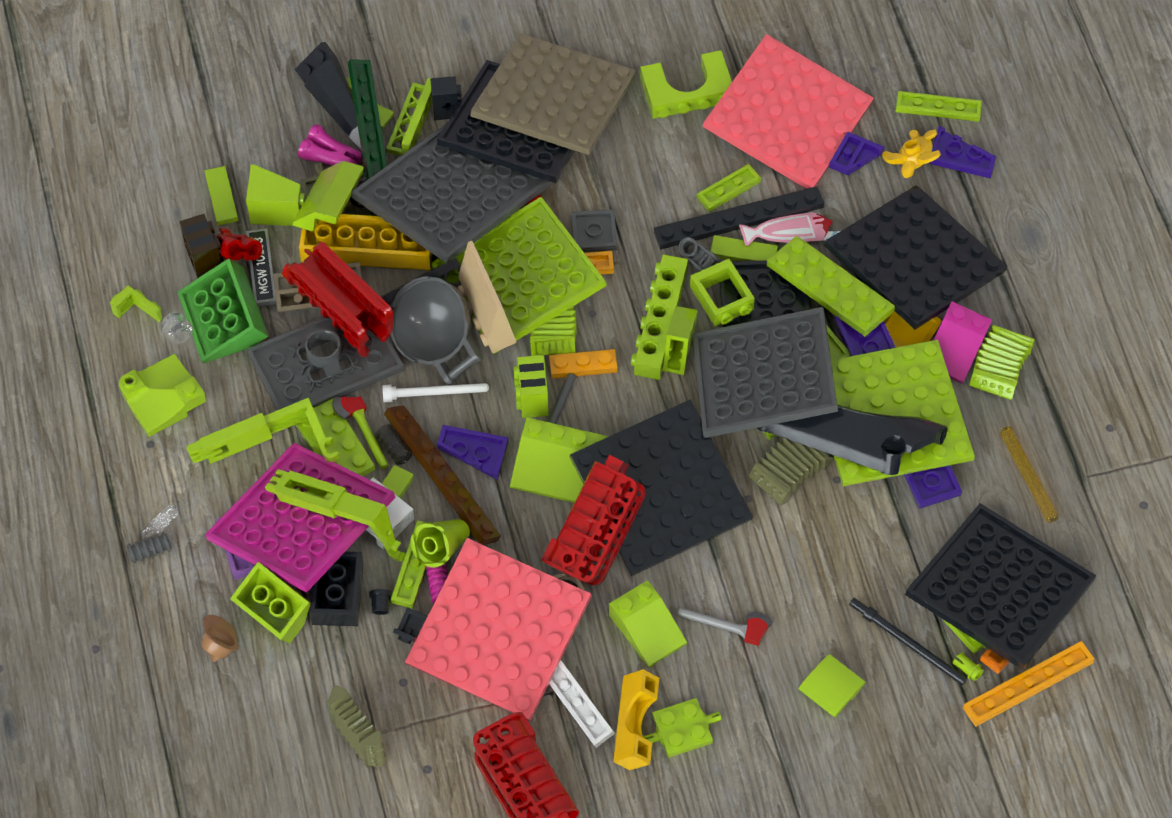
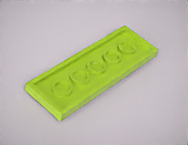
[767,236,895,336]

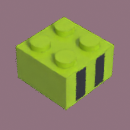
[513,355,549,418]

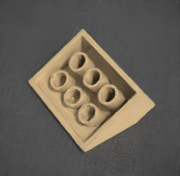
[458,241,517,353]

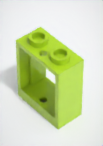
[690,259,755,327]

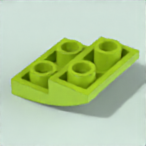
[798,654,866,718]

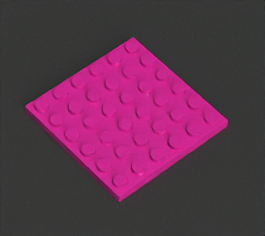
[205,443,396,592]

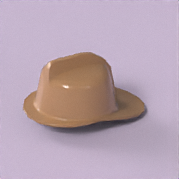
[201,615,239,662]

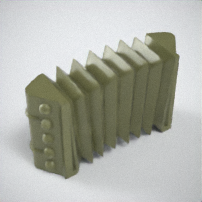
[748,438,834,505]
[326,686,386,768]

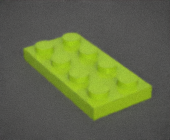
[296,399,375,476]

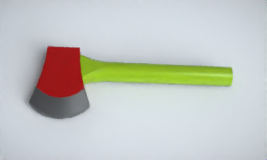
[332,396,389,470]

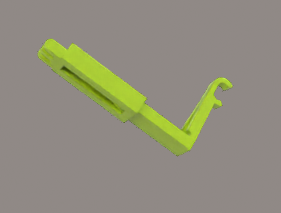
[186,398,341,464]
[265,469,406,562]

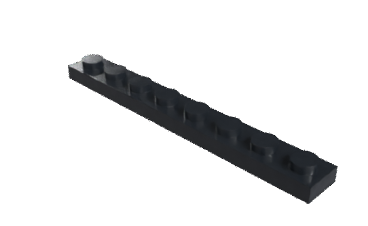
[654,186,824,250]

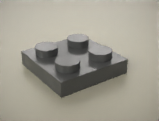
[571,209,617,252]

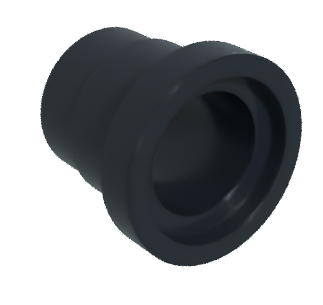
[369,589,392,615]

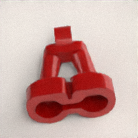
[216,228,262,260]

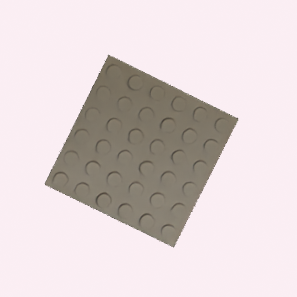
[471,33,636,155]

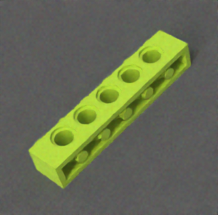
[631,254,688,380]

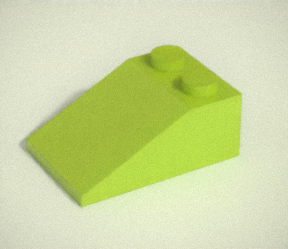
[609,580,687,668]

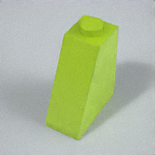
[662,306,698,375]

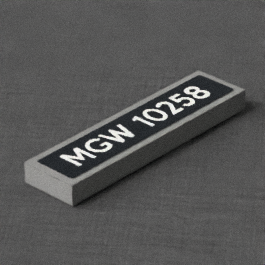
[246,228,277,307]

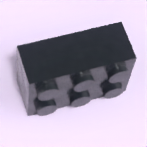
[310,551,364,626]

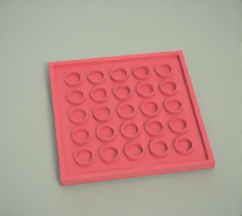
[702,34,874,189]
[405,538,592,721]

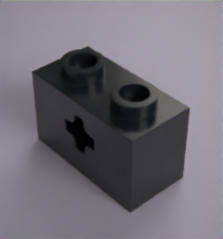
[430,76,462,121]

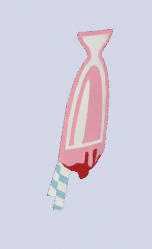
[739,212,840,246]

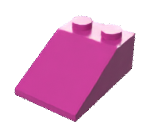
[934,302,992,384]

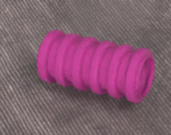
[426,563,448,604]

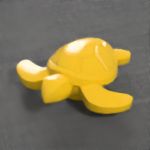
[882,129,941,178]

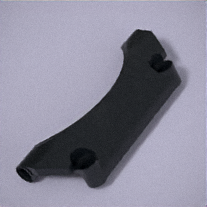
[757,404,948,475]

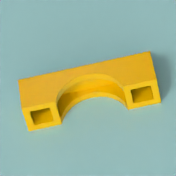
[613,669,660,770]

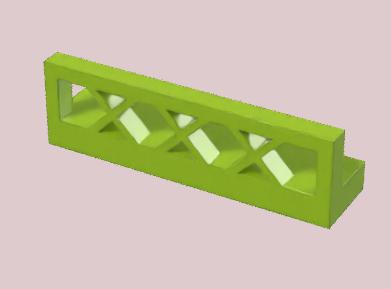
[386,78,432,156]

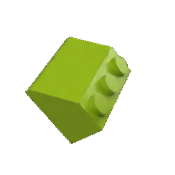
[230,562,310,644]

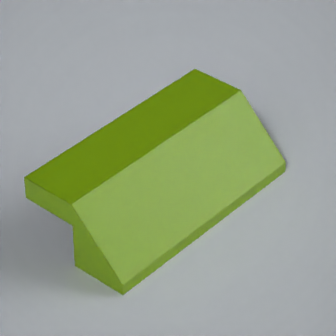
[293,161,364,231]

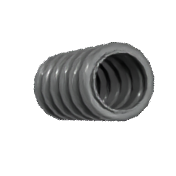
[127,532,172,564]

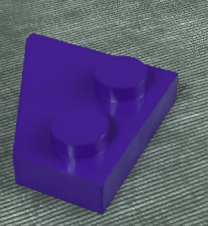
[829,132,885,176]

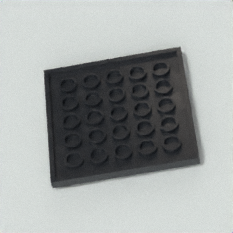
[437,60,575,183]
[824,185,1007,330]
[569,399,753,577]
[905,503,1096,670]

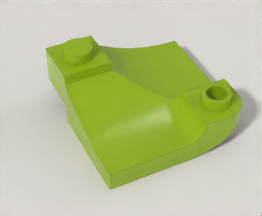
[119,353,207,437]

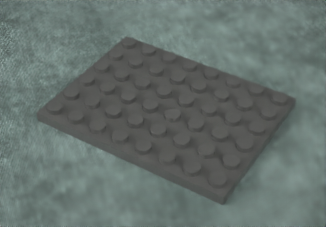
[352,123,564,263]

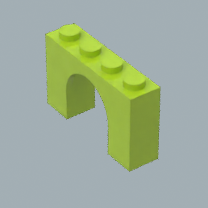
[640,50,732,119]

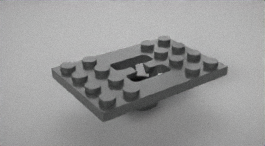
[246,317,404,411]

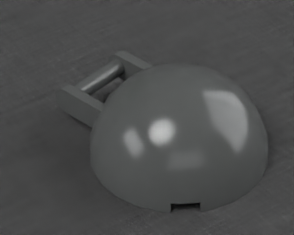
[391,276,483,385]

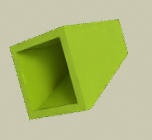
[246,164,305,226]

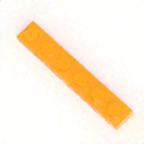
[963,641,1095,727]

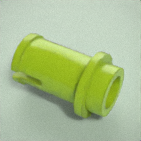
[953,652,984,681]

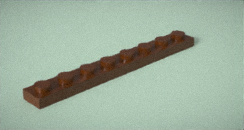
[384,405,501,545]

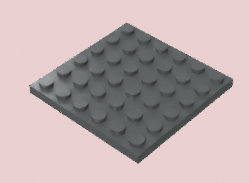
[693,307,838,438]

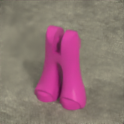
[297,124,363,166]

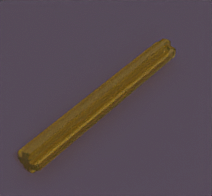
[1000,426,1058,523]

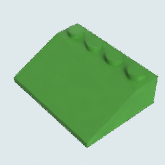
[177,258,269,363]

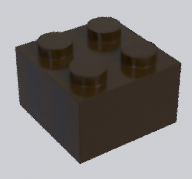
[179,214,224,279]

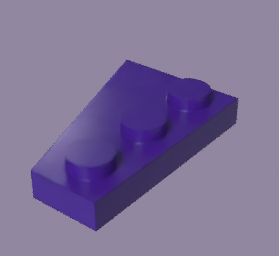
[928,125,996,179]
[437,425,509,480]

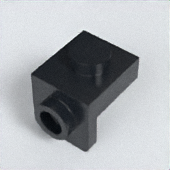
[393,607,428,644]

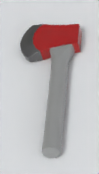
[678,607,773,646]

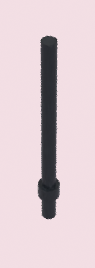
[849,597,968,686]

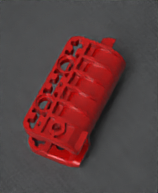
[282,241,393,357]
[541,455,646,586]
[473,712,579,818]

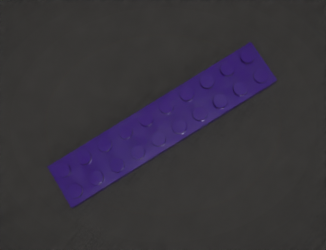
[834,316,962,509]

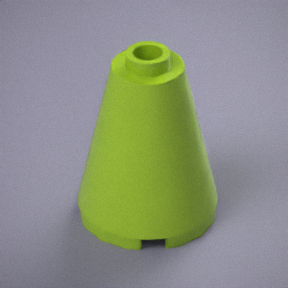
[411,519,470,568]

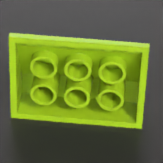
[510,417,609,503]

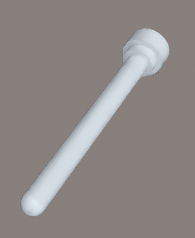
[382,383,490,403]

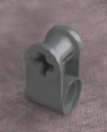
[679,237,721,271]

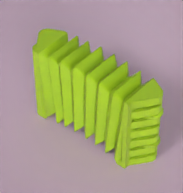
[530,306,577,356]
[969,325,1036,400]

